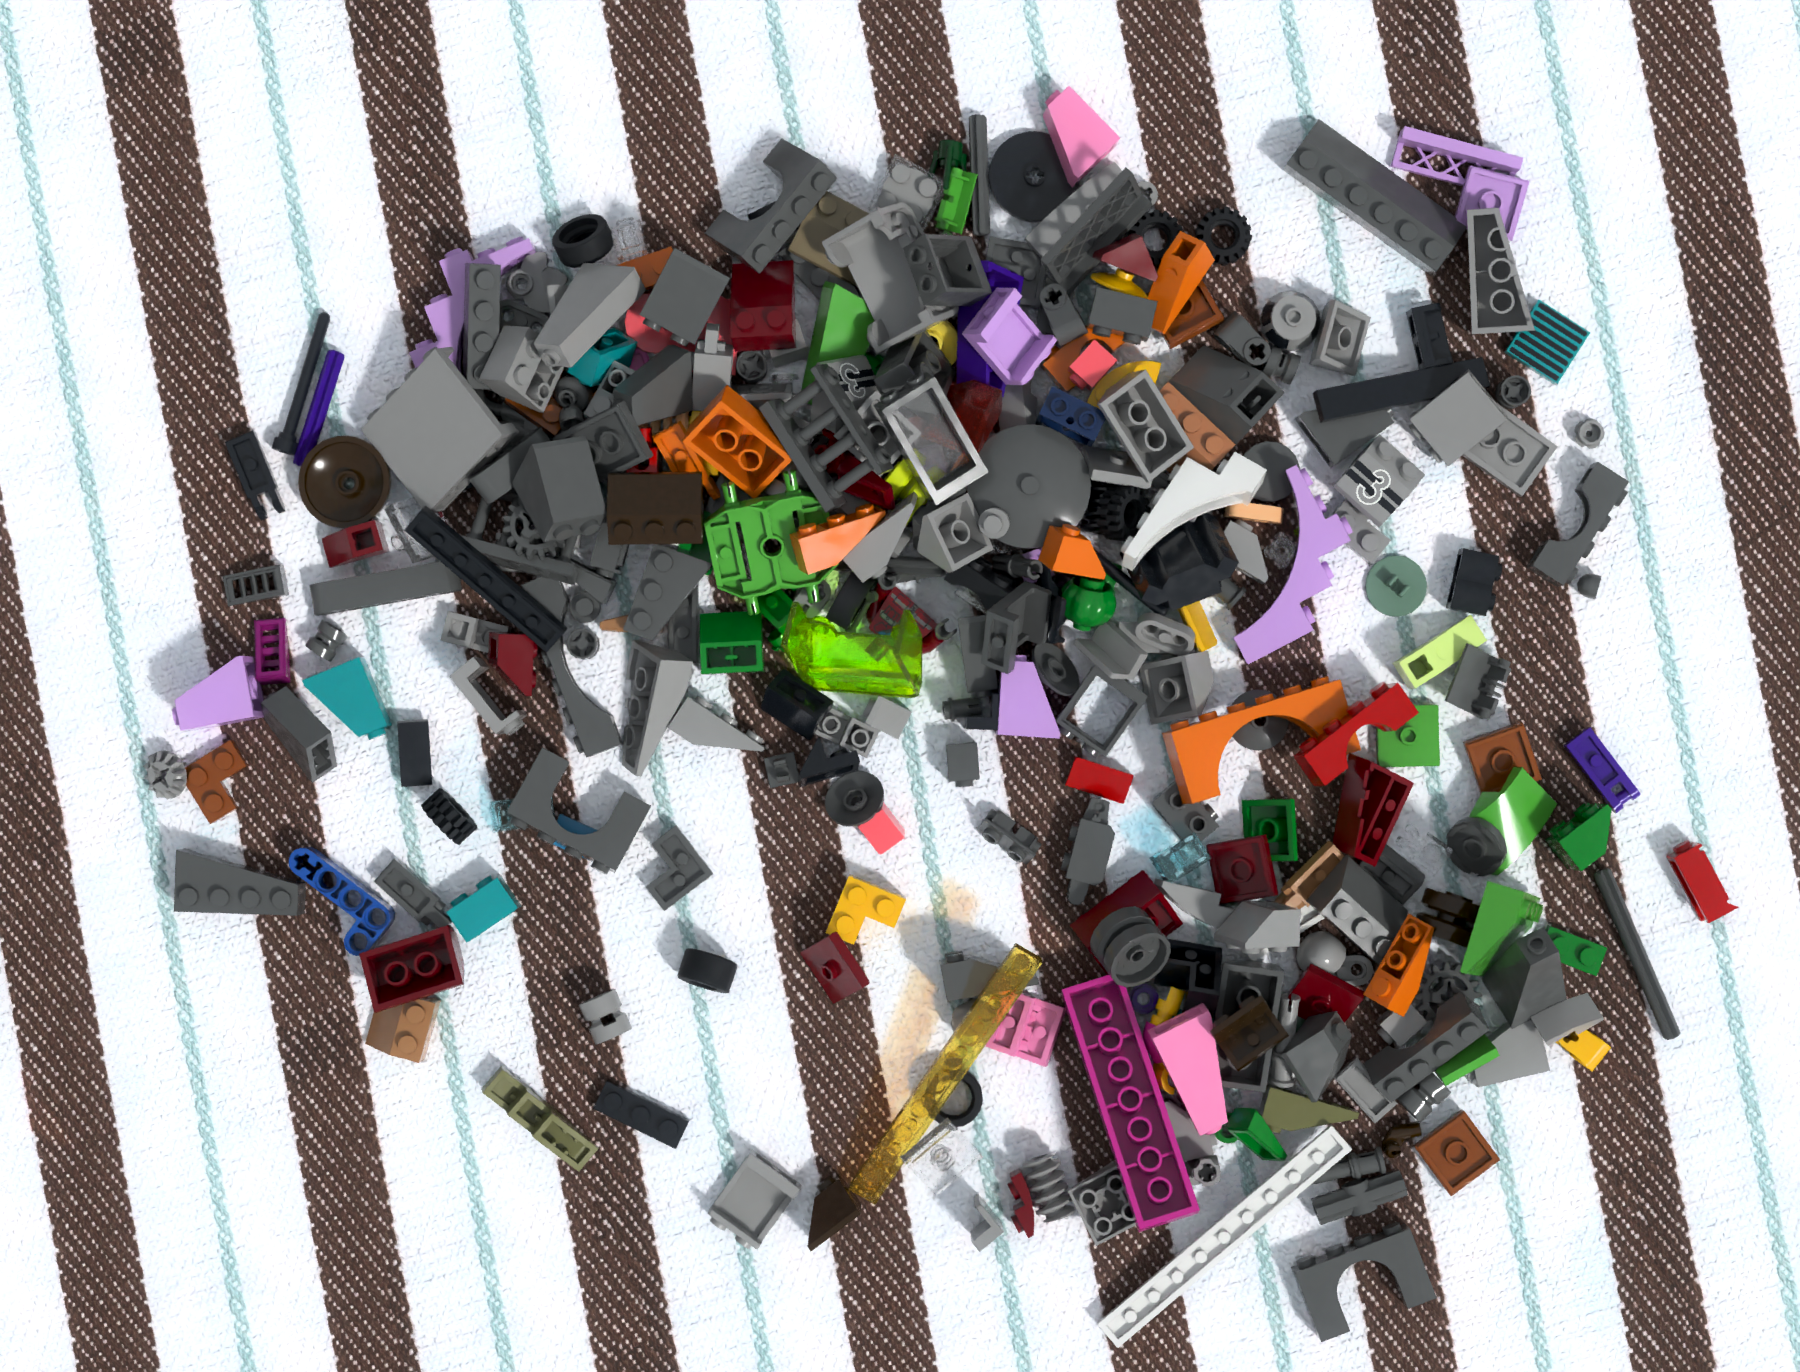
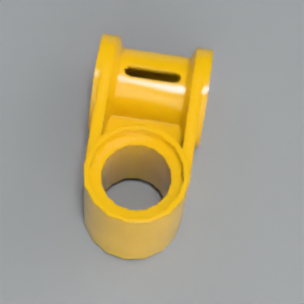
[1556,1030,1611,1072]

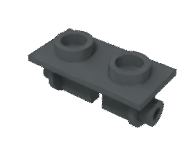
[977,809,1042,865]

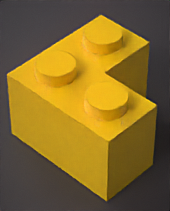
[825,874,906,945]

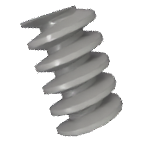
[1022,1153,1075,1222]

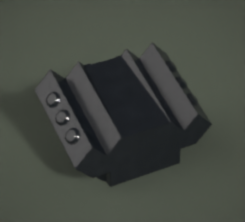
[1119,513,1239,611]

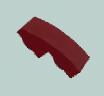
[1007,1168,1034,1238]

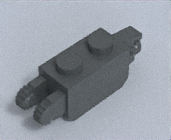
[1060,797,1115,906]

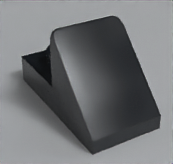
[798,737,860,788]

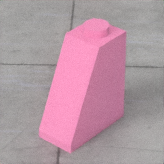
[1043,86,1120,188]

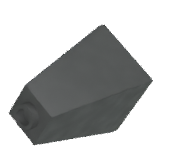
[1481,927,1567,1029]

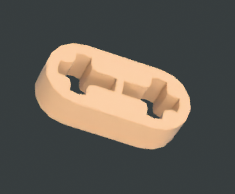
[1224,503,1284,524]

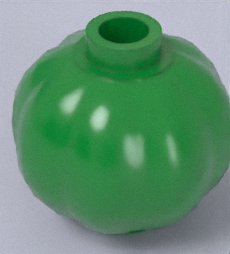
[1061,576,1117,631]

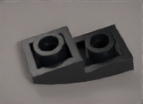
[397,719,432,787]

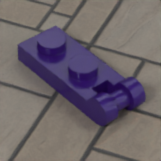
[1563,727,1641,814]

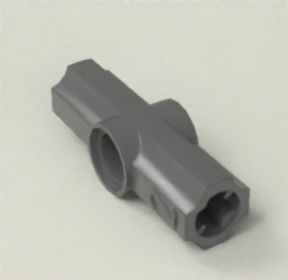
[1311,1169,1408,1225]

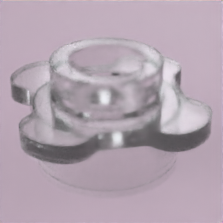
[1263,532,1298,569]

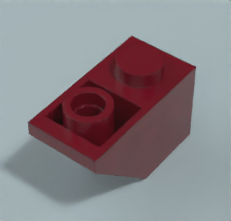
[322,520,390,568]
[488,632,538,696]

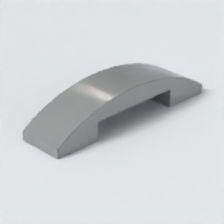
[1024,162,1122,258]

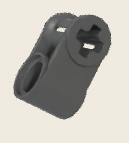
[1040,283,1088,347]
[1213,311,1271,368]

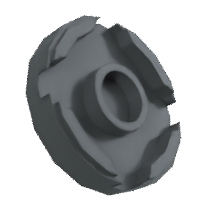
[1243,441,1300,502]
[1446,817,1507,876]

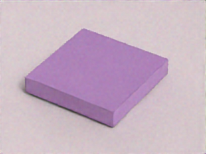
[1455,166,1529,241]

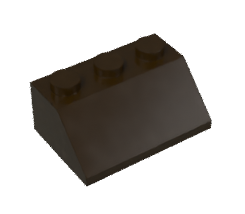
[607,472,705,545]

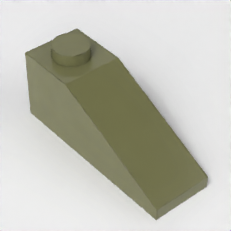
[1258,1084,1359,1134]

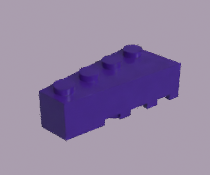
[956,260,1024,397]

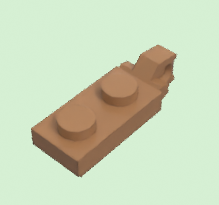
[1273,841,1344,909]

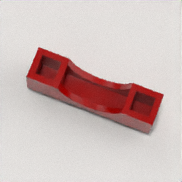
[1293,682,1419,786]

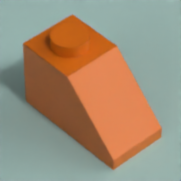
[1038,524,1106,580]

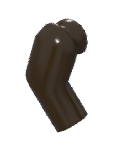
[1382,1121,1422,1158]

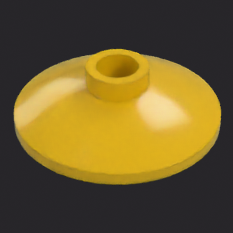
[1090,268,1148,299]

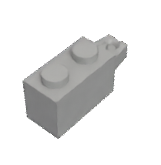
[691,323,734,411]

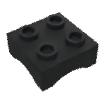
[944,556,1017,609]

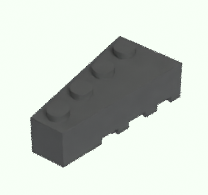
[174,848,306,916]

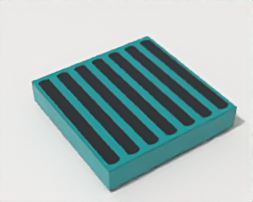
[1504,300,1590,385]

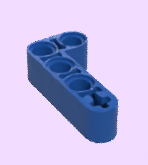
[288,847,395,956]

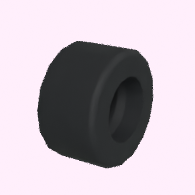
[677,948,737,993]

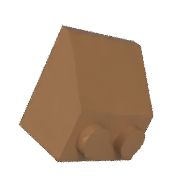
[365,996,441,1063]

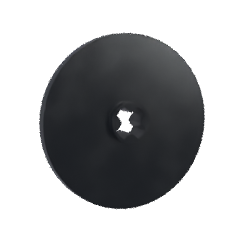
[989,131,1080,222]

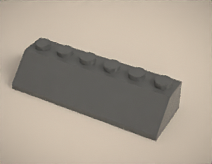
[1282,119,1467,276]

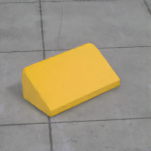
[1177,601,1218,652]

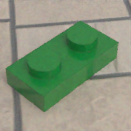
[751,589,804,635]
[1546,925,1607,976]

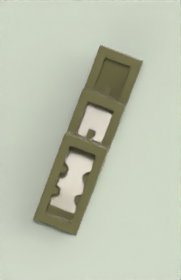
[481,1066,599,1172]

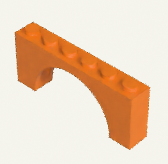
[1162,676,1361,804]

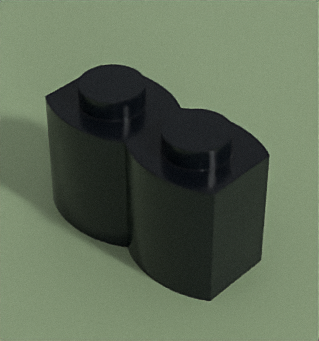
[1446,548,1503,616]

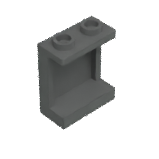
[981,581,1052,674]

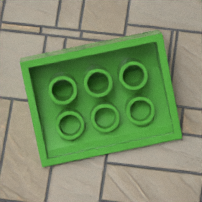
[1460,881,1543,977]

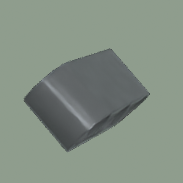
[469,427,550,505]

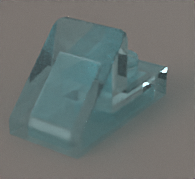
[1149,832,1211,883]

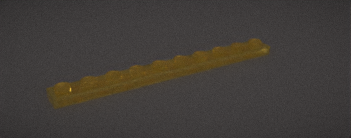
[849,943,1042,1205]

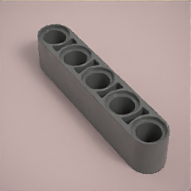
[309,562,462,616]

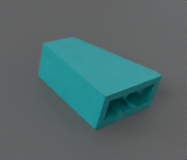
[302,657,392,740]

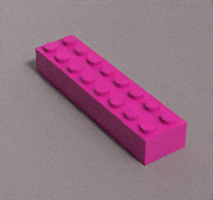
[1061,975,1200,1232]

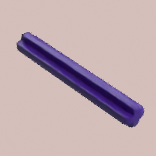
[293,350,344,466]

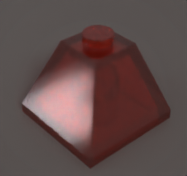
[920,380,1002,454]

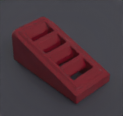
[836,455,896,510]

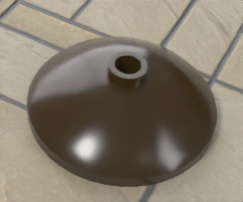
[298,436,391,528]

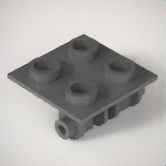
[1444,643,1512,720]

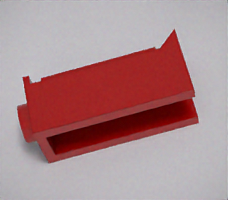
[1666,840,1739,923]

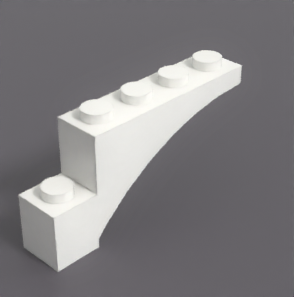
[1121,452,1267,571]

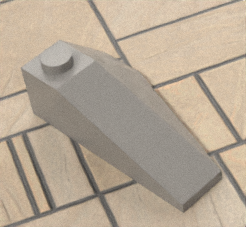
[622,640,693,776]

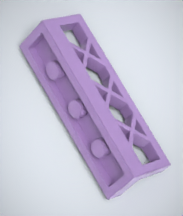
[1391,126,1523,186]

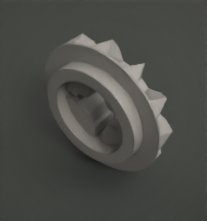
[143,750,187,800]

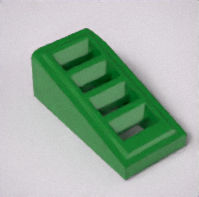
[1226,1108,1287,1161]

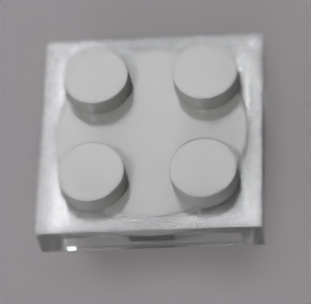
[867,154,944,232]

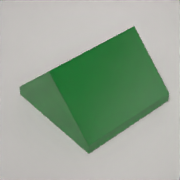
[1242,798,1298,861]

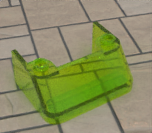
[781,602,922,698]

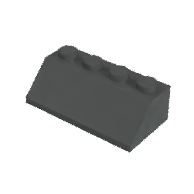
[1213,960,1285,1093]

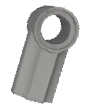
[1186,1154,1221,1187]

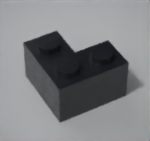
[1153,939,1222,1019]

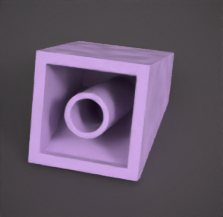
[172,655,264,731]
[995,655,1060,739]

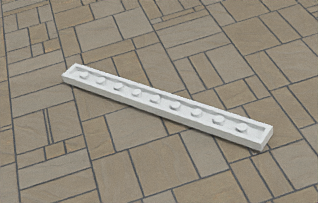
[1097,1124,1352,1348]

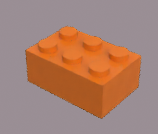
[682,385,792,499]

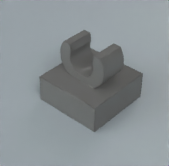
[764,752,799,788]

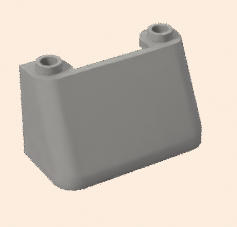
[822,202,959,354]

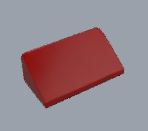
[1065,756,1134,804]

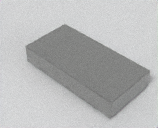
[1334,1057,1398,1123]

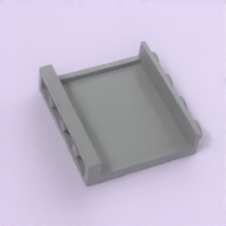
[360,347,519,513]

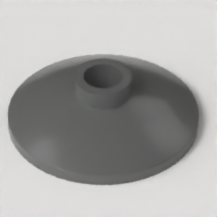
[1032,643,1080,696]
[1232,690,1289,751]
[825,771,884,826]

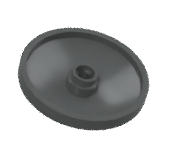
[966,424,1091,549]

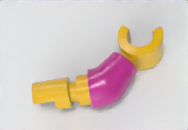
[1143,986,1185,1095]

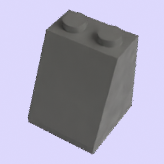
[640,248,730,347]
[512,436,607,542]

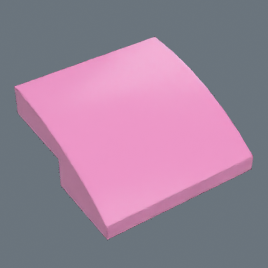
[986,990,1066,1067]

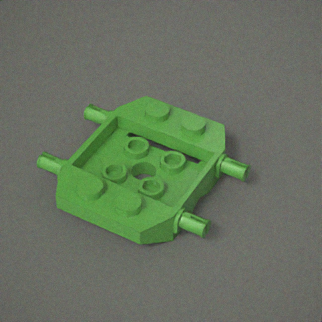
[704,470,839,615]

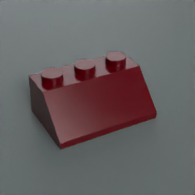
[1070,870,1183,975]
[359,925,464,1013]

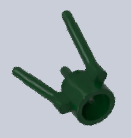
[927,140,971,217]

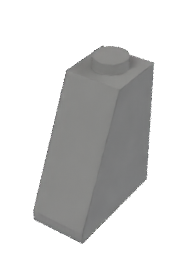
[1465,1020,1550,1087]

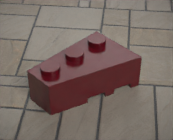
[1333,753,1414,867]

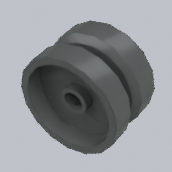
[1090,906,1171,987]

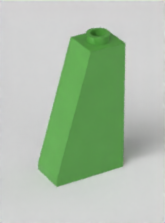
[801,281,874,406]

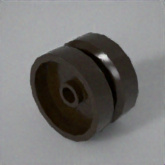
[1416,887,1480,947]

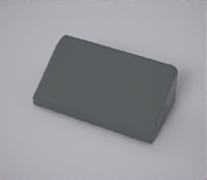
[1357,844,1425,905]

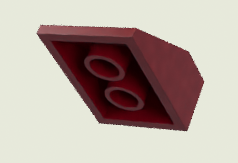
[730,260,796,352]

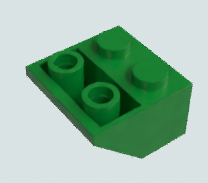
[700,611,765,675]
[1545,802,1612,872]

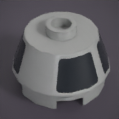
[1260,291,1321,351]

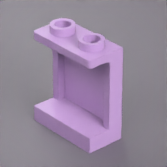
[962,288,1057,385]

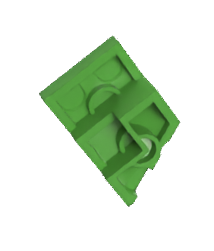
[1469,767,1557,876]

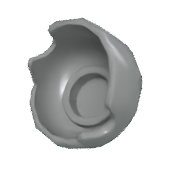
[1296,931,1346,974]

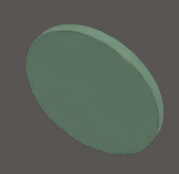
[1365,556,1427,617]

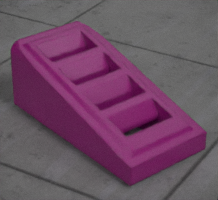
[254,618,291,685]

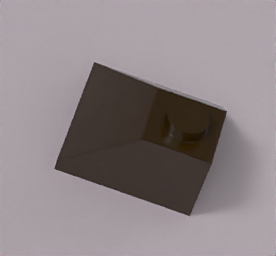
[807,1174,862,1251]

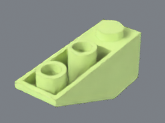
[1392,615,1487,689]

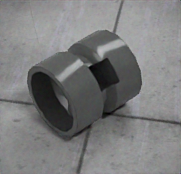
[1397,1072,1451,1123]

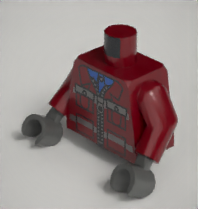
[865,568,957,662]

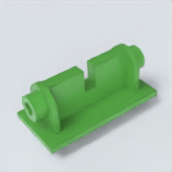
[934,167,978,234]

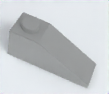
[843,492,918,583]

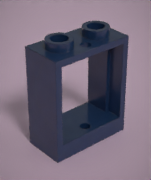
[1036,386,1106,447]

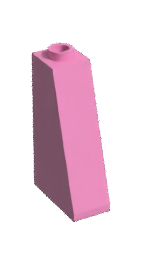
[1147,1003,1228,1136]

